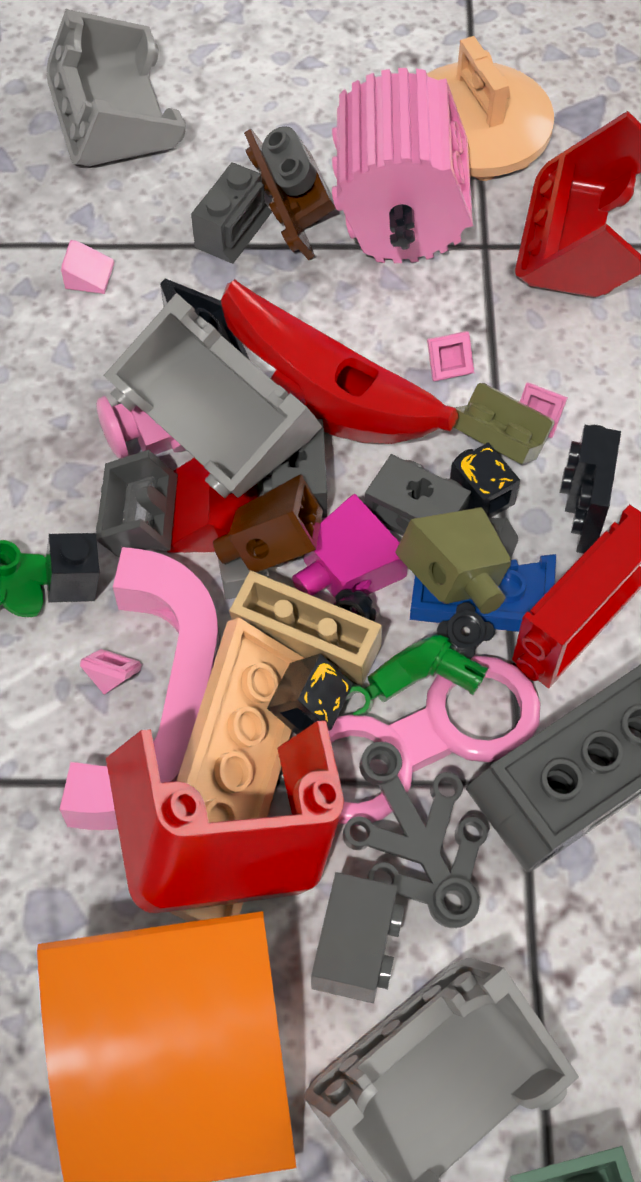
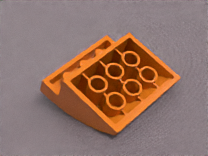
[37,911,297,1182]

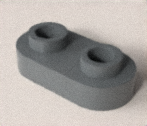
[262,126,317,196]

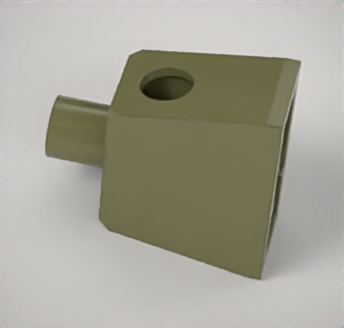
[395,507,511,614]

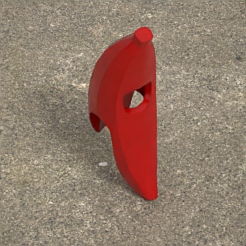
[221,279,458,444]

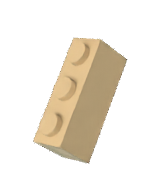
[229,570,382,686]

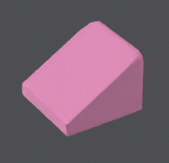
[61,240,114,294]

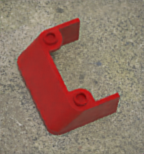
[515,111,641,297]
[106,721,344,913]

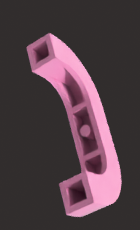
[59,547,220,830]

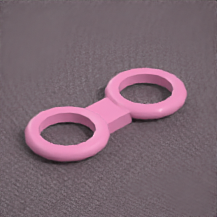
[328,655,540,826]

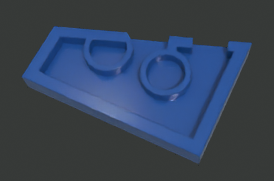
[410,554,556,632]

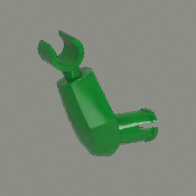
[345,635,489,716]

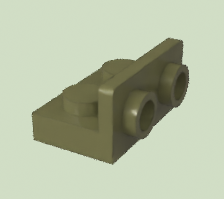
[453,383,555,465]

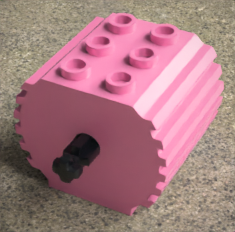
[332,68,473,263]

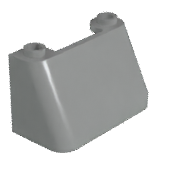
[47,9,186,167]
[103,293,323,499]
[304,958,579,1182]

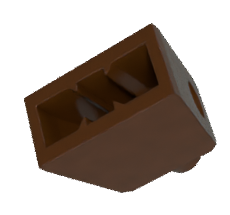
[213,474,323,572]

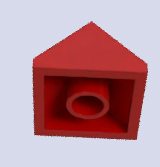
[167,457,258,553]

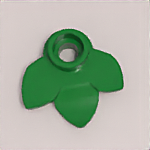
[0,540,47,617]

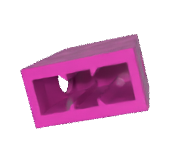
[292,494,408,598]

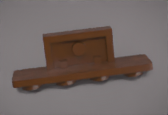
[244,128,336,260]

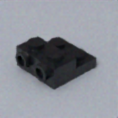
[559,424,621,554]

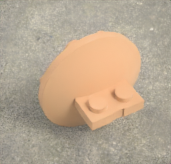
[427,36,554,181]

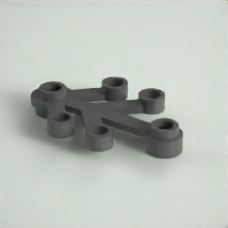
[342,742,488,928]

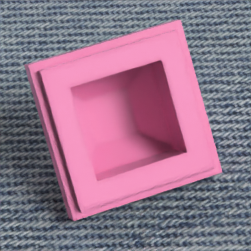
[427,331,474,381]
[520,382,568,438]
[80,649,142,695]

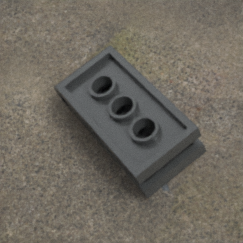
[466,664,641,873]

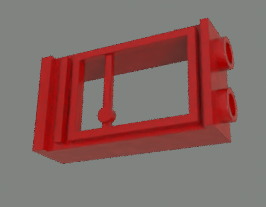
[512,504,641,689]

